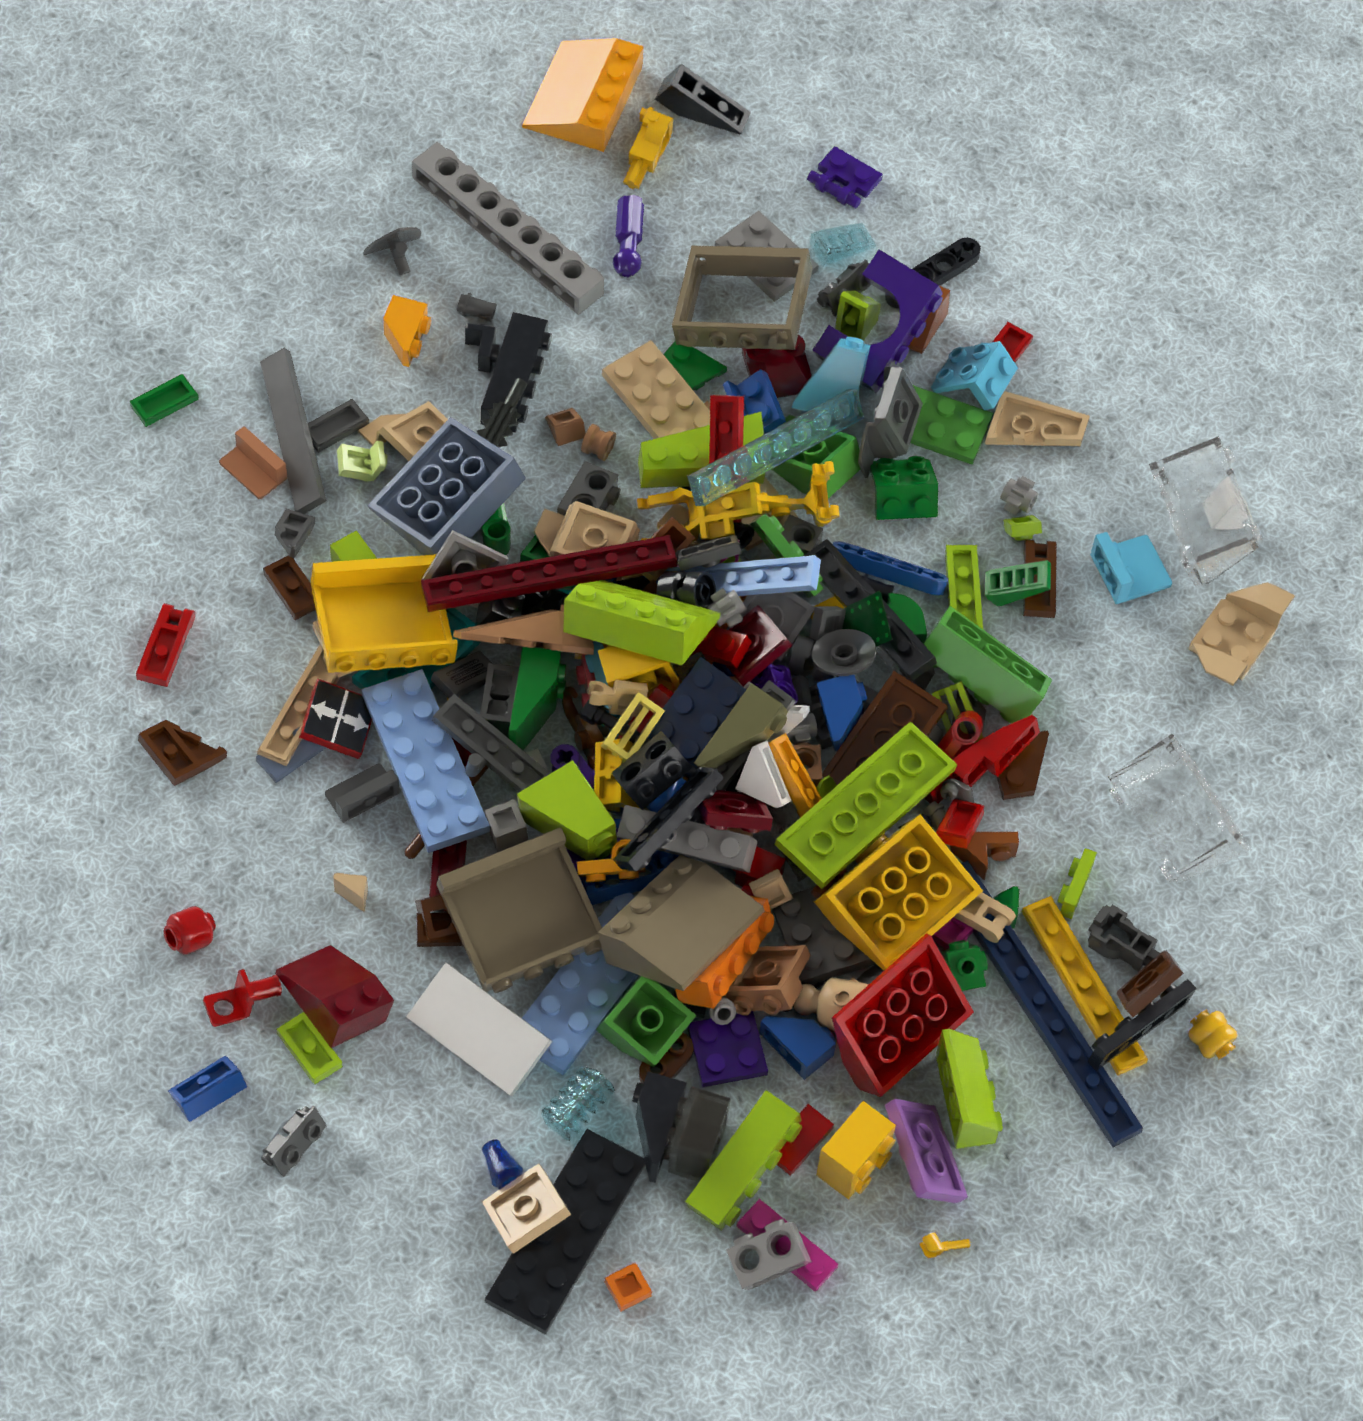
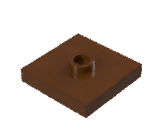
[1116,950,1184,1017]

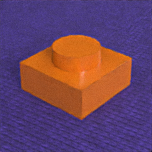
[604,1262,652,1312]

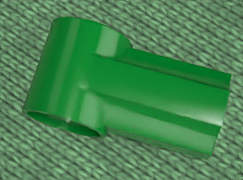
[481,503,511,555]

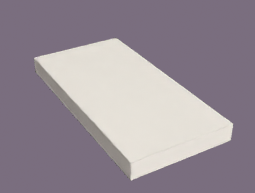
[406,962,553,1096]

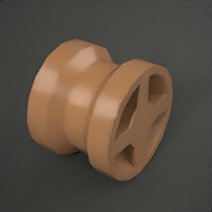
[581,424,616,461]

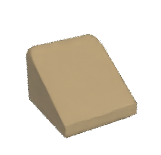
[333,873,368,912]

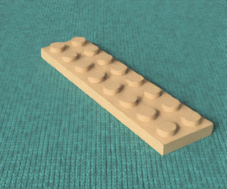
[601,340,798,551]

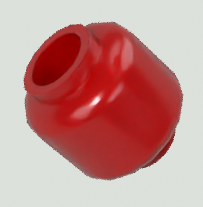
[163,906,216,954]

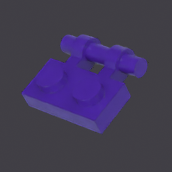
[807,146,883,209]

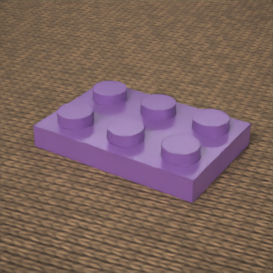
[885,1099,968,1203]

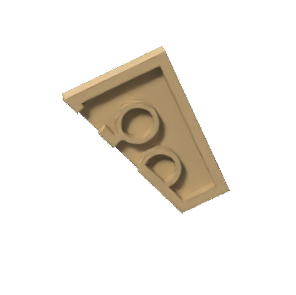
[985,391,1090,446]

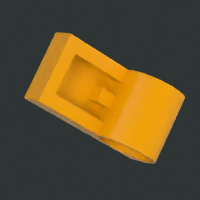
[577,839,646,882]

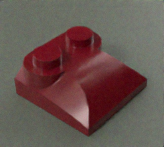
[742,335,812,398]

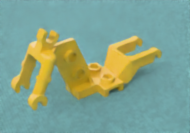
[637,461,840,542]

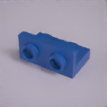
[723,369,786,436]

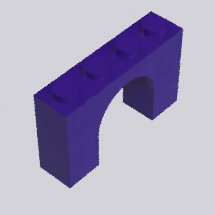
[812,249,943,393]

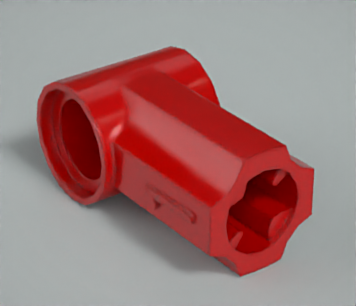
[937,710,984,759]

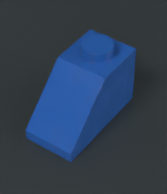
[817,675,867,752]
[759,1016,836,1080]

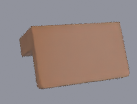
[219,426,287,499]

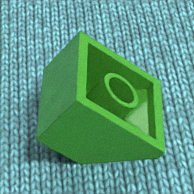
[596,976,696,1067]

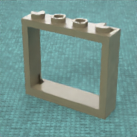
[672,245,812,350]

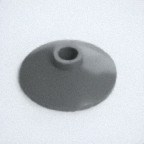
[812,629,876,676]

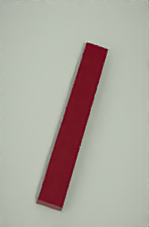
[421,535,677,612]

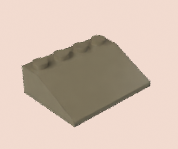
[598,855,764,991]

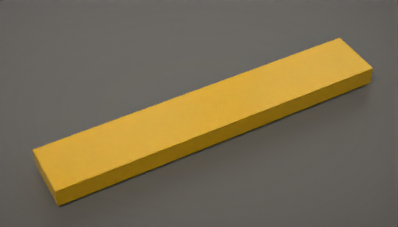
[1021,896,1148,1076]

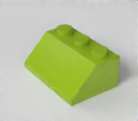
[935,1029,1003,1149]

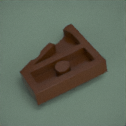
[138,720,227,786]
[997,730,1049,800]

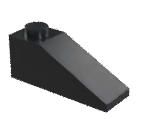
[655,64,751,135]
[632,1071,687,1183]

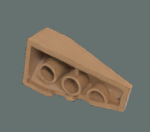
[453,605,594,655]

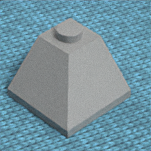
[421,530,508,608]

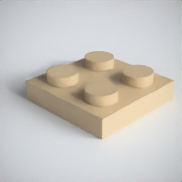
[482,1163,571,1254]

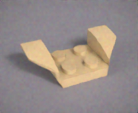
[358,401,448,461]
[534,501,643,581]
[1188,582,1295,686]

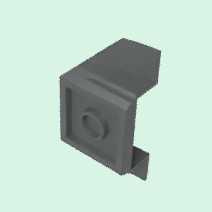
[858,361,923,478]

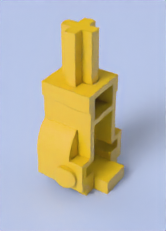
[623,107,673,189]

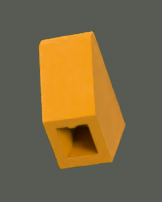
[383,295,432,367]

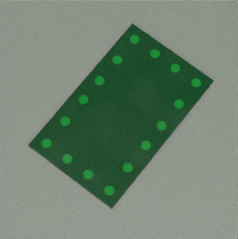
[842,590,892,647]

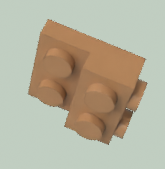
[726,945,811,1015]

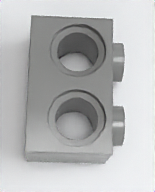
[726,1219,812,1290]

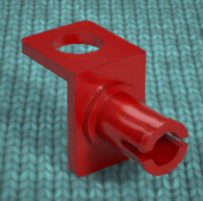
[203,969,282,1027]

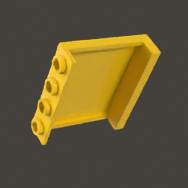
[311,554,458,673]

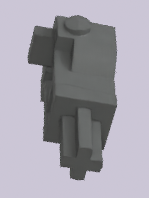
[1088,904,1160,972]

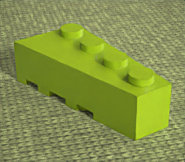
[638,412,767,488]

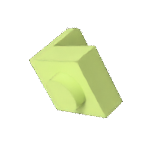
[337,441,388,481]

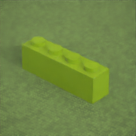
[685,1090,802,1231]

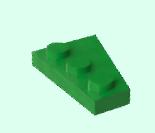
[663,341,727,391]

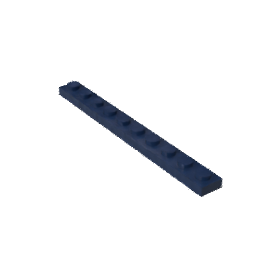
[961,860,1143,1147]

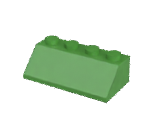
[923,606,1052,723]

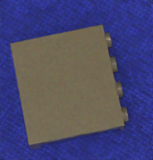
[437,827,602,993]

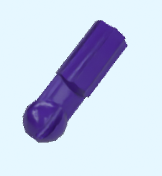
[613,195,644,278]

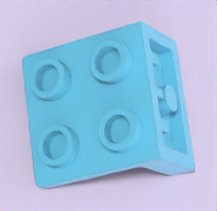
[1090,532,1172,605]

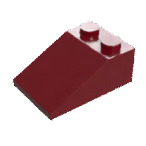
[275,945,394,1048]

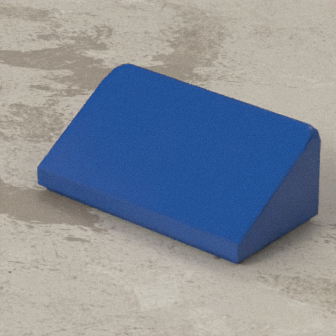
[168,1056,247,1122]

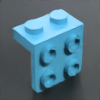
[931,341,1018,410]

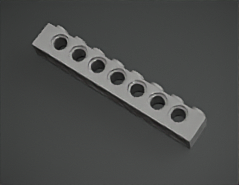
[412,142,604,315]

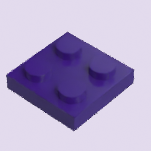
[687,1011,768,1088]

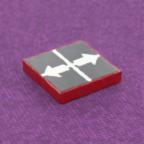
[299,678,372,759]

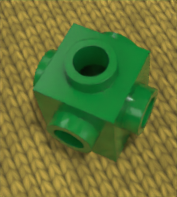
[940,940,988,991]

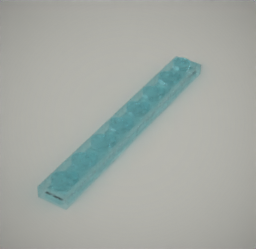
[688,389,864,506]

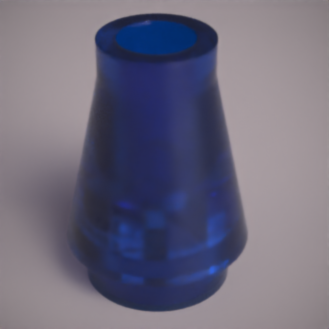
[482,1139,523,1190]

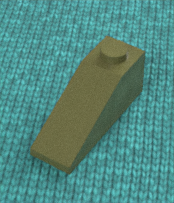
[694,683,788,768]

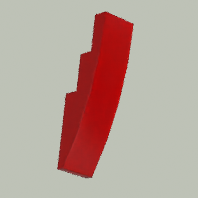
[925,715,1040,804]

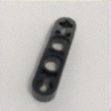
[885,237,981,309]

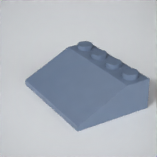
[367,417,526,555]

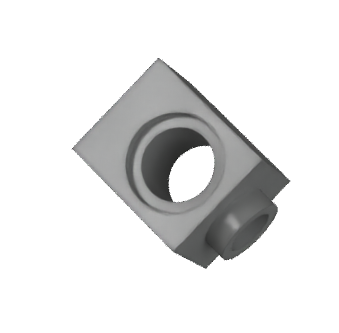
[484,799,528,852]

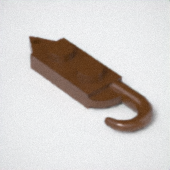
[562,686,605,771]

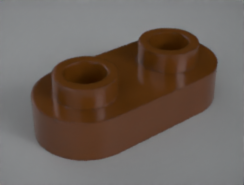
[639,1033,694,1084]

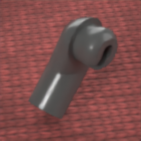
[940,778,974,803]

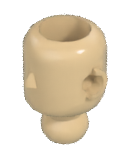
[794,977,869,1032]

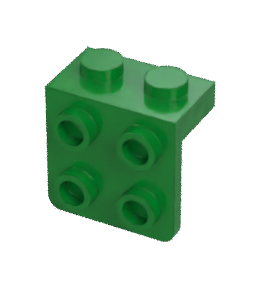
[870,456,938,520]

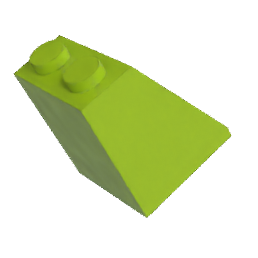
[517,760,617,861]

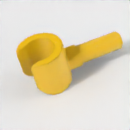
[919,1233,970,1258]

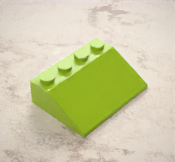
[563,580,721,665]

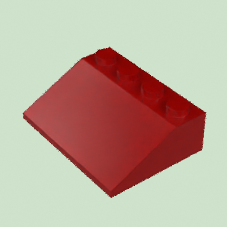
[832,933,974,1097]

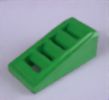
[985,560,1051,606]

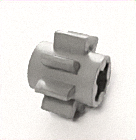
[1000,476,1039,516]
[707,588,747,629]
[787,713,817,745]

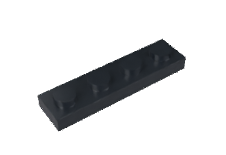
[613,767,723,872]
[1087,979,1197,1071]

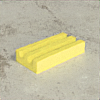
[601,692,665,763]

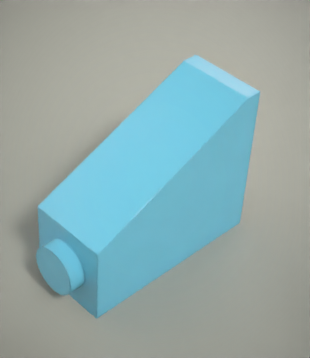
[792,337,871,422]

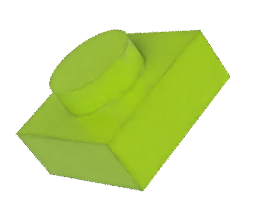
[1003,515,1042,541]

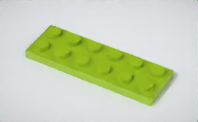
[774,722,957,889]

